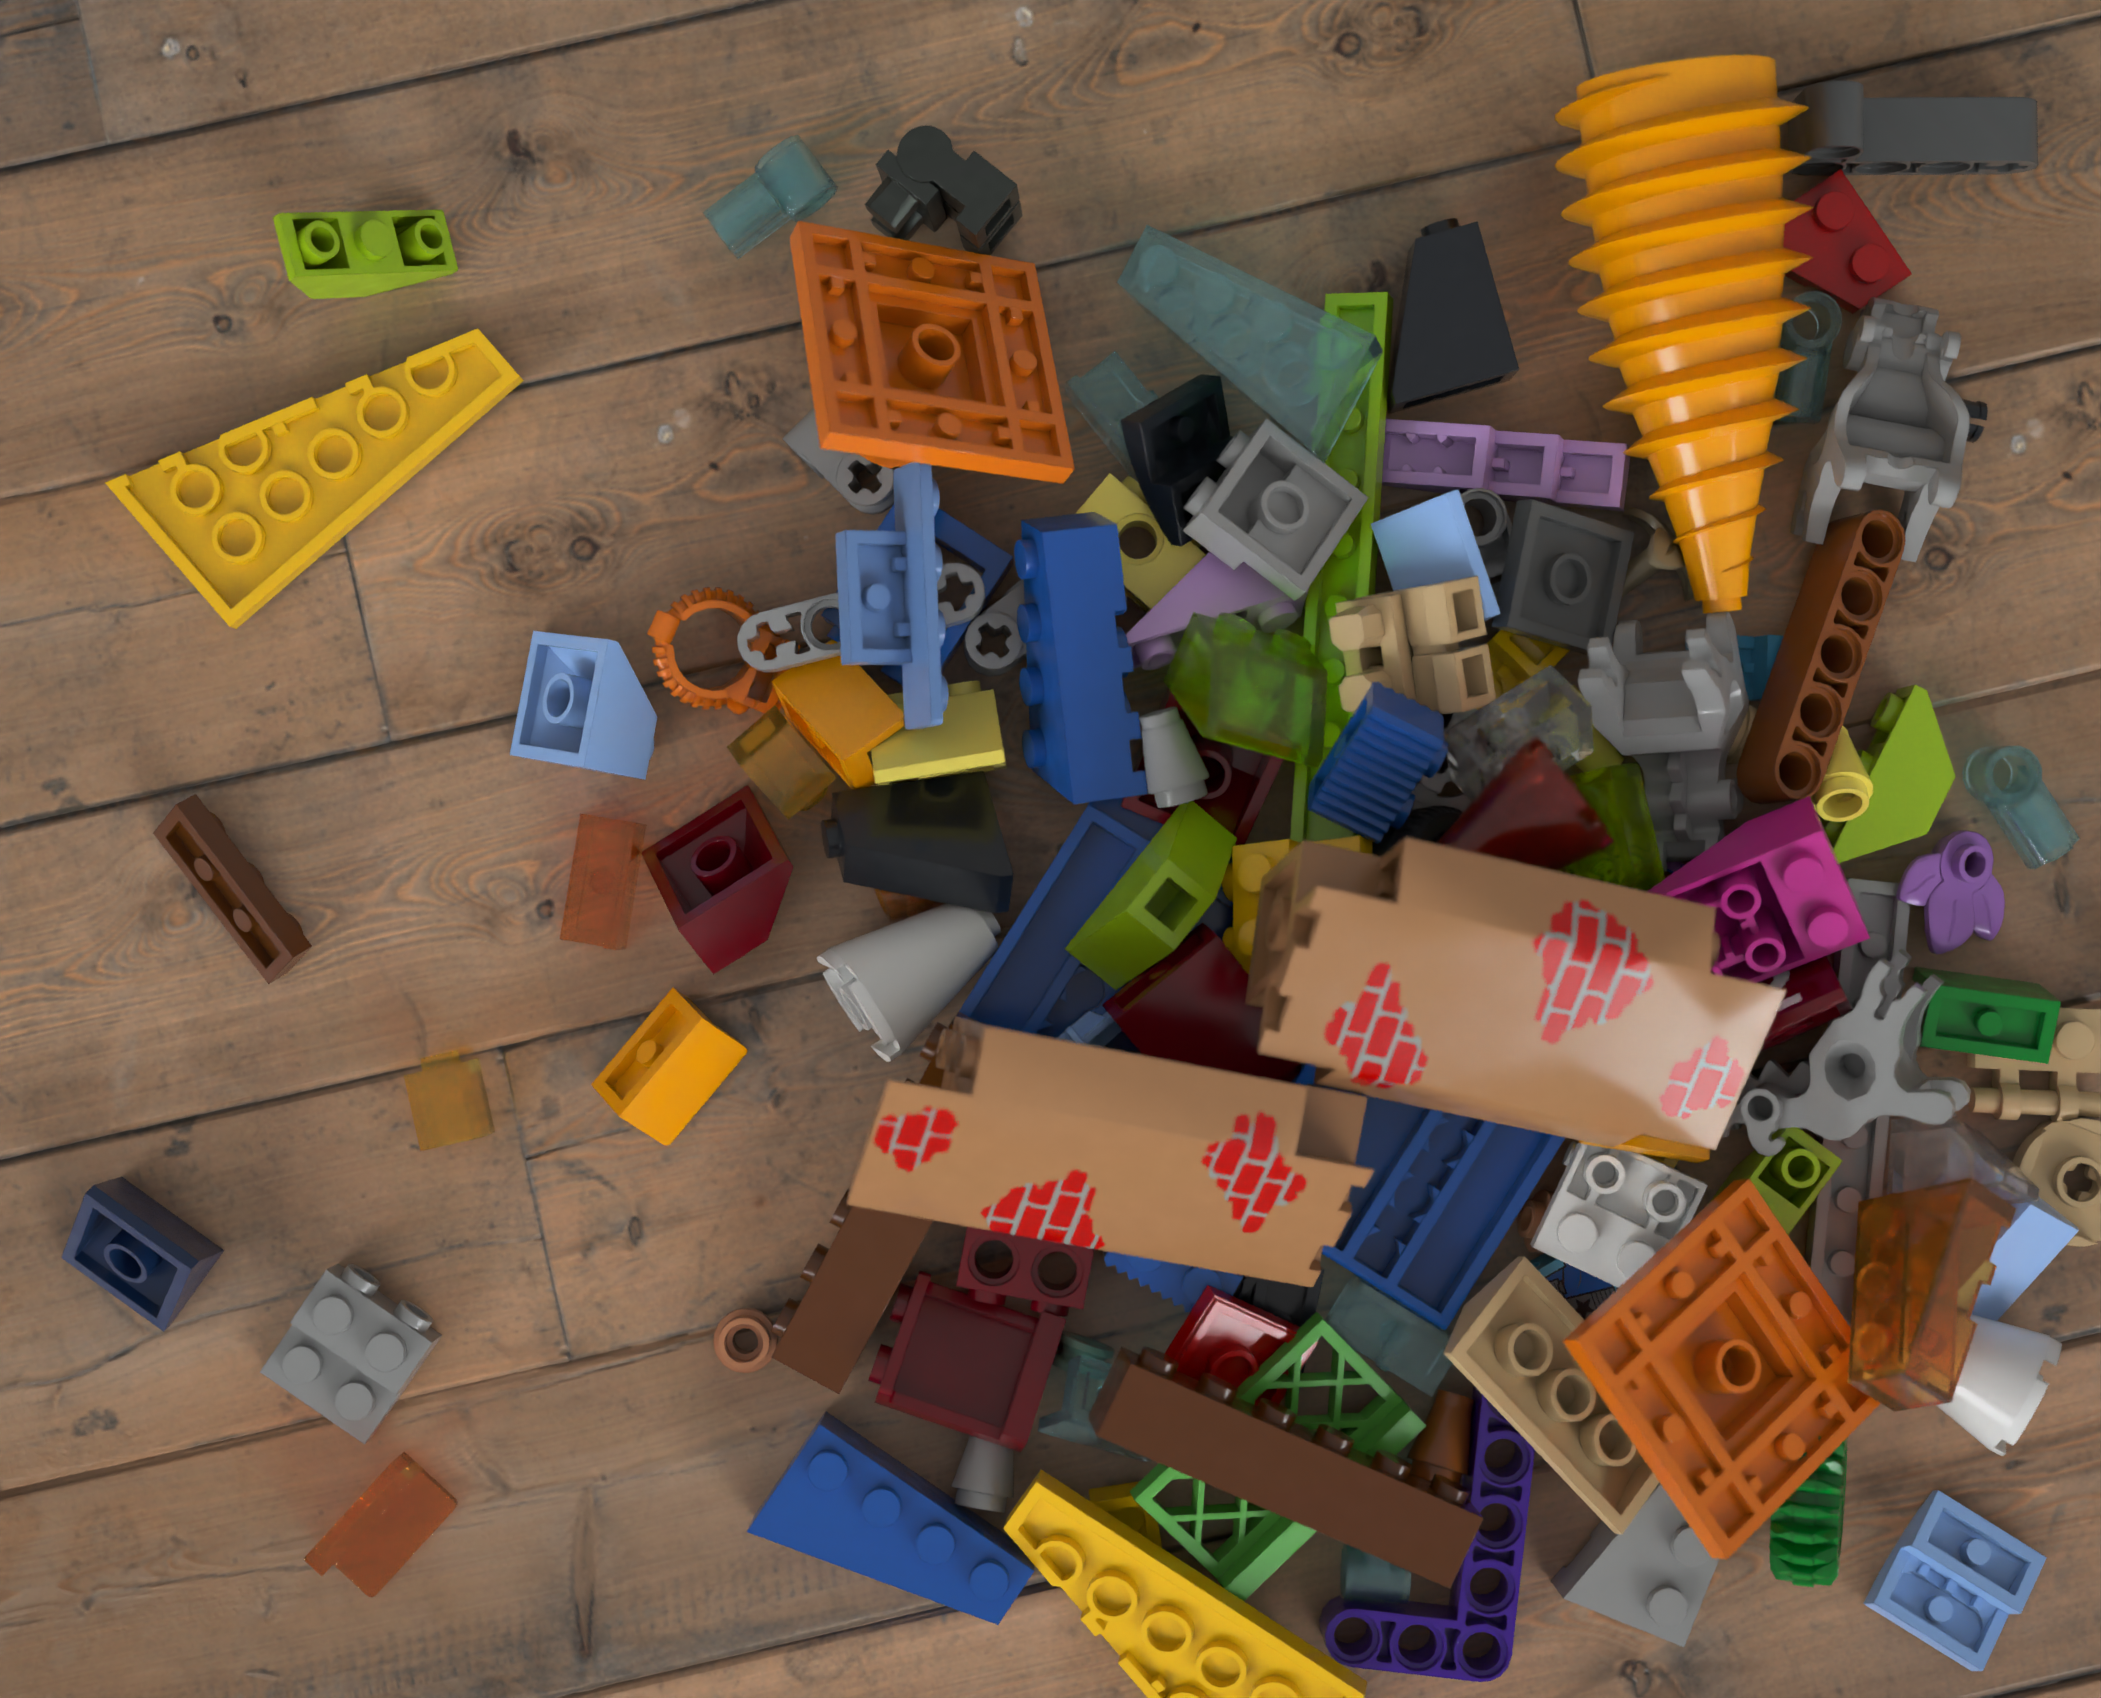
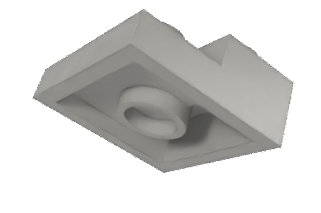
[1183,418,1369,601]
[260,1263,442,1444]

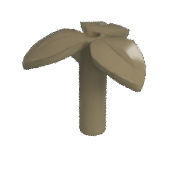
[1622,508,1694,601]

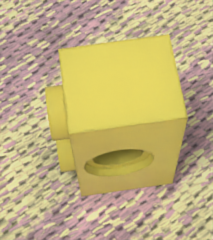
[1075,473,1206,613]

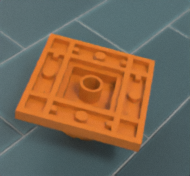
[789,221,1075,484]
[1563,1178,1893,1559]

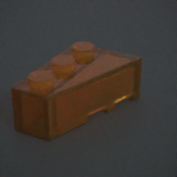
[1847,1177,2016,1411]

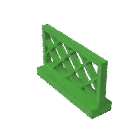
[1129,1312,1426,1601]

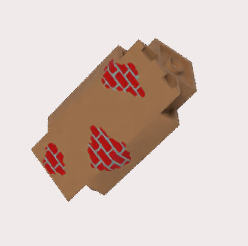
[1245,837,1786,1150]
[847,1016,1374,1288]

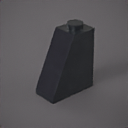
[1387,218,1519,414]
[821,771,1014,913]

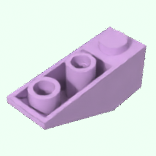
[1126,552,1309,670]

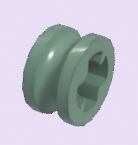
[1052,1331,1115,1382]

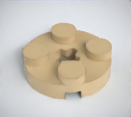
[2010,1117,2101,1247]

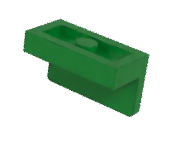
[1912,967,2061,1064]

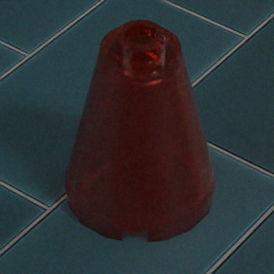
[1436,734,1616,871]

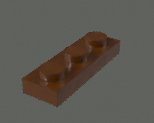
[153,794,312,984]

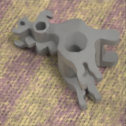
[1790,297,1970,562]
[1578,612,1749,872]
[1722,949,1971,1156]

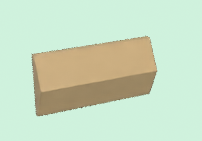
[1443,1256,1659,1534]

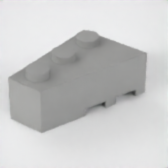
[1551,1482,1719,1647]

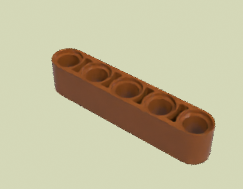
[1736,509,1905,805]

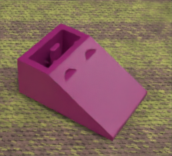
[1647,796,1870,983]

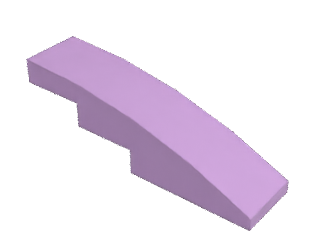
[1382,419,1630,511]

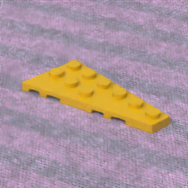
[105,328,524,629]
[1003,1470,1367,1698]

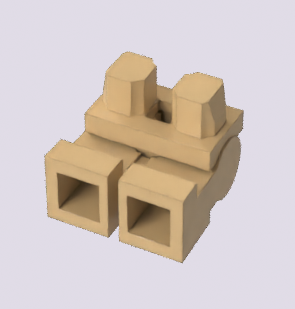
[1329,576,1496,715]

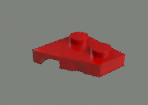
[1783,169,1912,314]

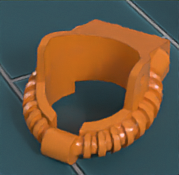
[647,587,801,716]

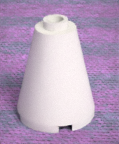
[817,903,1001,1062]
[1869,1295,2062,1456]

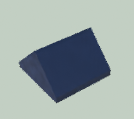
[61,1177,224,1332]

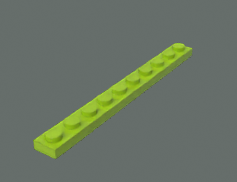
[1290,292,1394,842]

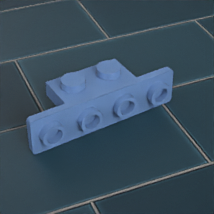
[835,462,949,730]

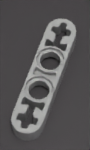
[737,563,985,673]

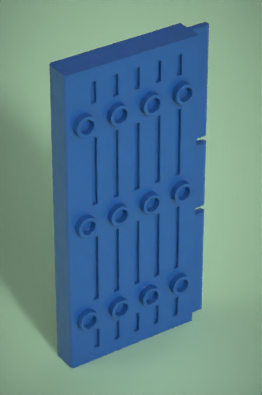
[959,798,1566,1331]

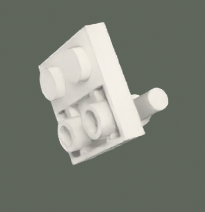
[1530,1141,1708,1288]

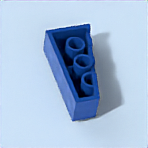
[1014,512,1148,804]
[747,1411,1035,1625]

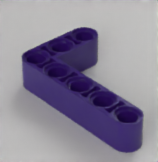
[1319,1385,1535,1682]

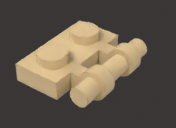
[1967,1007,2101,1122]

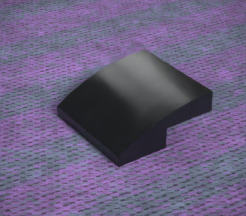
[1120,374,1234,547]

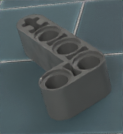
[1788,80,2038,175]

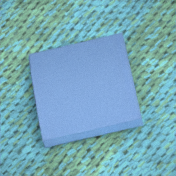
[1863,1490,2047,1671]

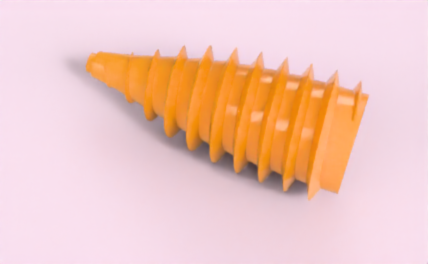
[1554,55,1814,613]

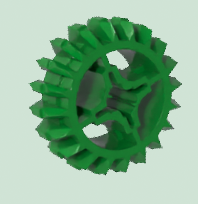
[1769,1436,1848,1588]

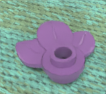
[1896,830,2005,954]

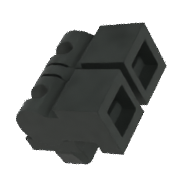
[865,126,1023,255]

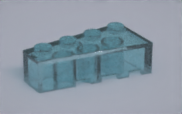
[1117,225,1383,463]

